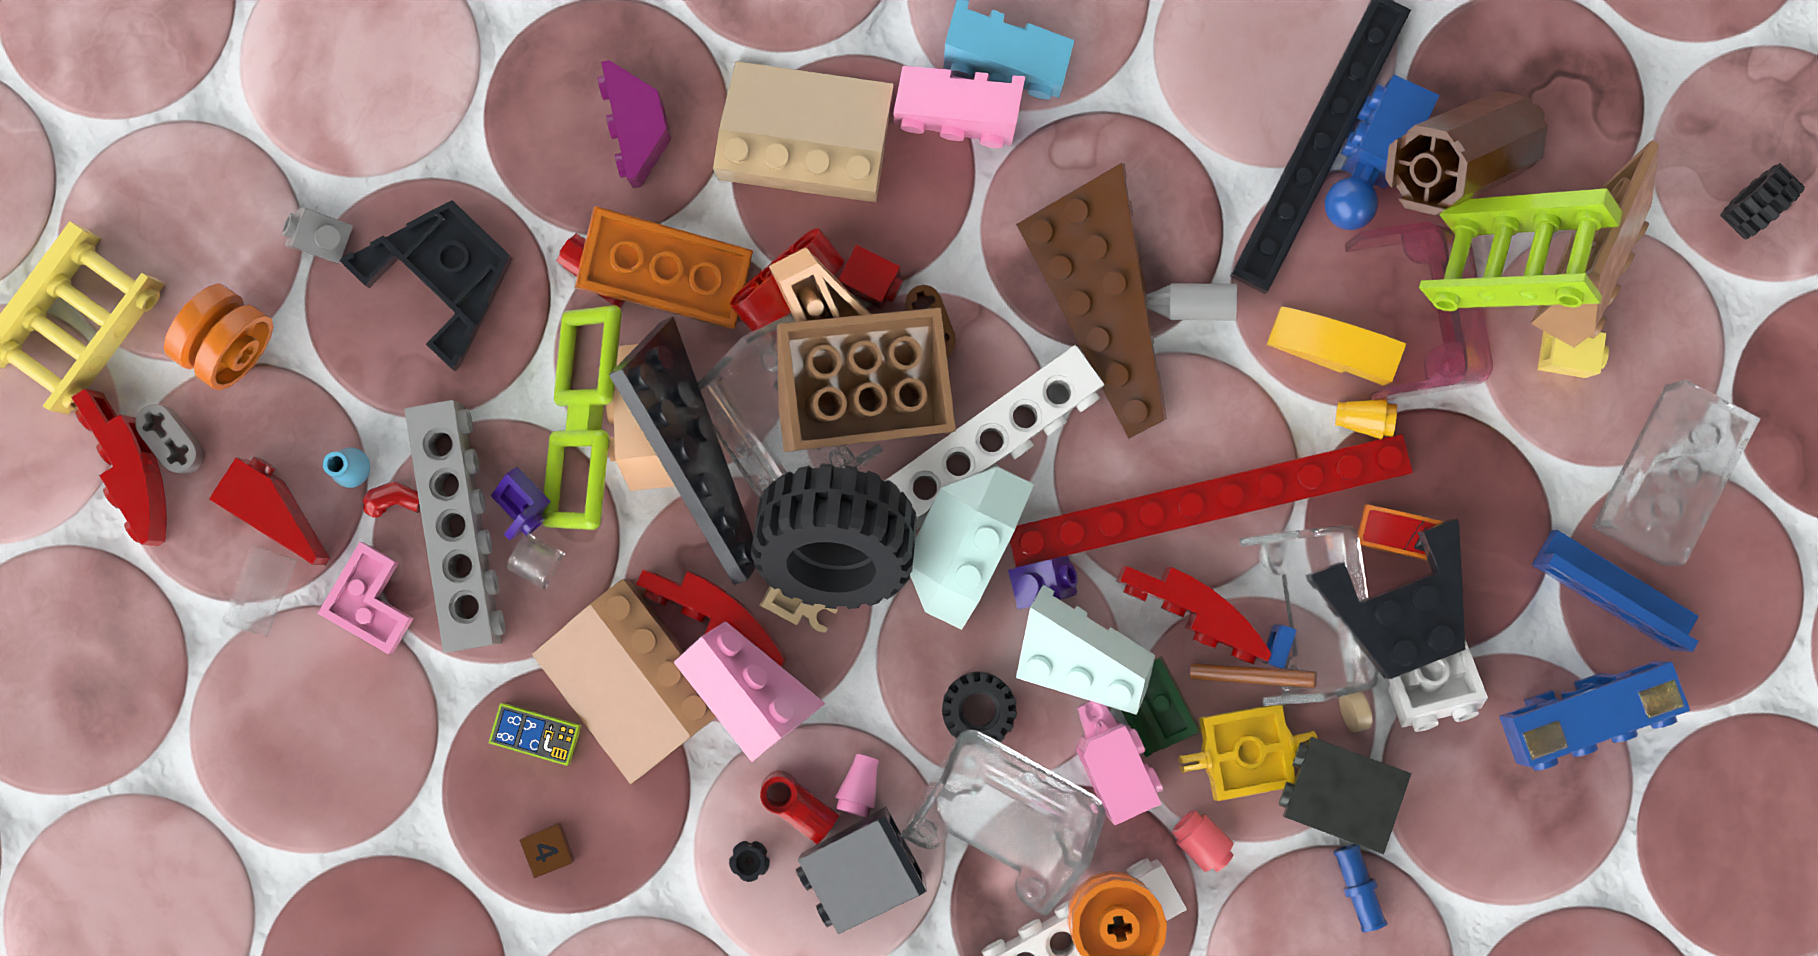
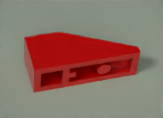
[209,456,330,566]

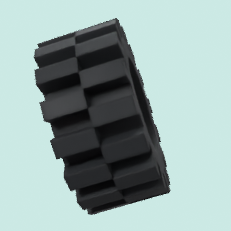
[1720,163,1805,239]
[942,672,1017,748]

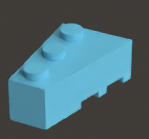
[943,0,1074,100]

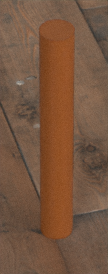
[1190,663,1317,688]

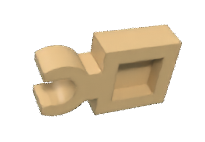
[760,586,838,633]

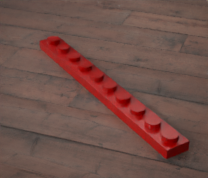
[1009,434,1413,568]

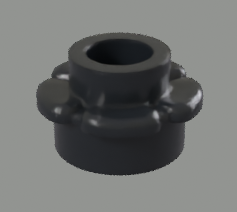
[729,841,770,882]

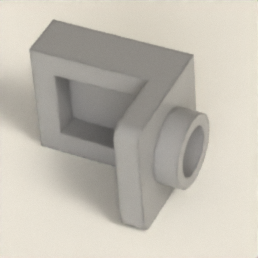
[282,208,353,264]

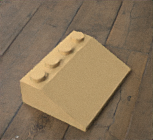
[713,61,894,203]

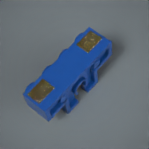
[1499,661,1691,771]

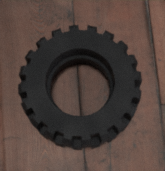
[751,464,917,609]

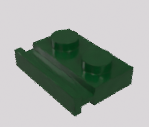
[1121,656,1200,757]

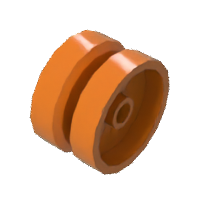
[163,283,274,391]
[1067,871,1167,956]

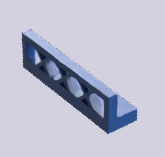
[1531,530,1699,652]

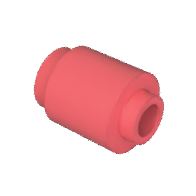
[1171,809,1234,872]

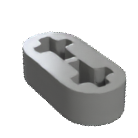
[135,404,204,474]

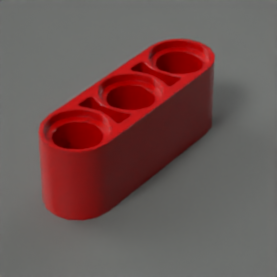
[729,228,844,336]

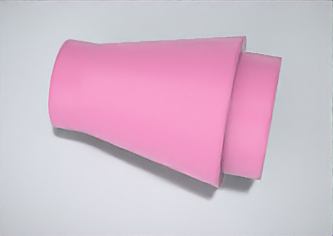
[835,754,879,818]

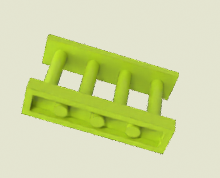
[1419,188,1623,311]

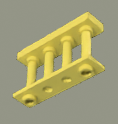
[0,221,165,415]

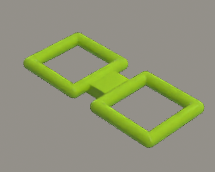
[541,305,622,530]

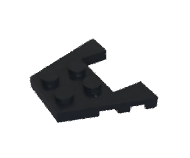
[339,200,513,371]
[1305,518,1466,679]

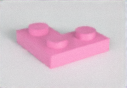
[317,542,414,654]

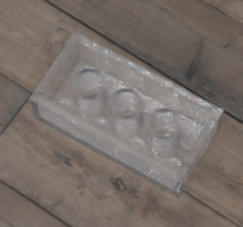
[1592,379,1760,566]

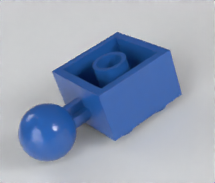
[1324,75,1440,230]

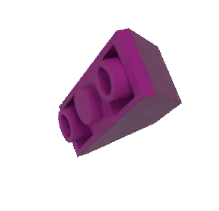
[597,60,671,188]

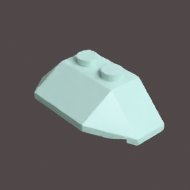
[910,466,1034,630]

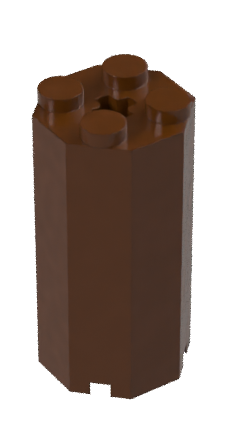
[1385,91,1548,216]

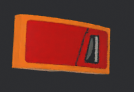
[1355,505,1443,561]

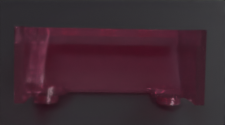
[1345,222,1493,400]

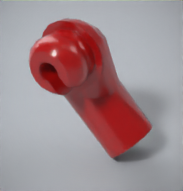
[363,481,420,518]

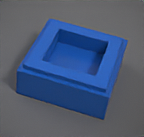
[1261,624,1297,669]

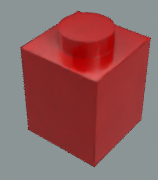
[838,244,904,309]

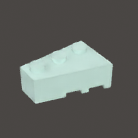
[1016,585,1155,715]

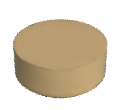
[1339,689,1372,733]

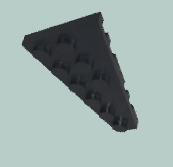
[609,316,756,585]

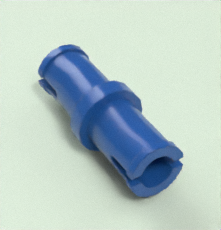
[1333,844,1388,932]

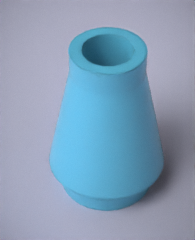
[323,447,370,488]

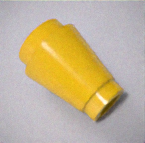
[1335,399,1397,439]

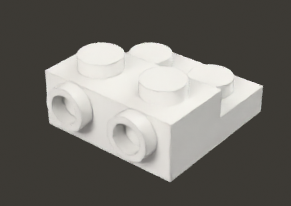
[1388,640,1488,732]

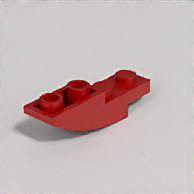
[71,388,167,546]
[1116,566,1271,664]
[636,569,787,667]

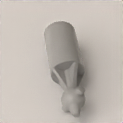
[1147,283,1237,321]

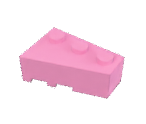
[894,66,1025,149]
[674,621,826,762]

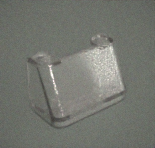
[901,730,1106,916]

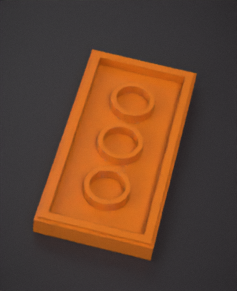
[574,206,753,329]

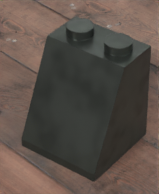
[1278,737,1412,855]

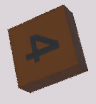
[519,822,575,878]

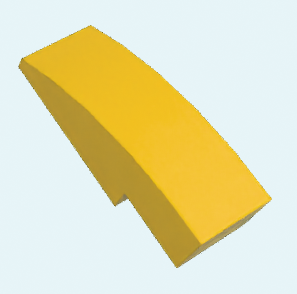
[1266,306,1406,386]

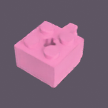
[1076,701,1163,825]

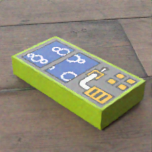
[489,703,582,766]

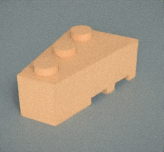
[769,248,871,322]
[606,344,675,491]

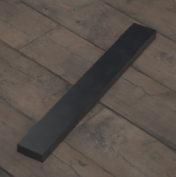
[1230,0,1411,294]

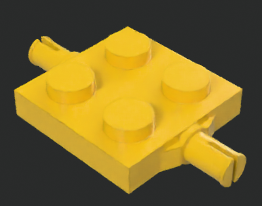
[1178,703,1318,801]

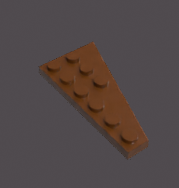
[1016,163,1167,439]

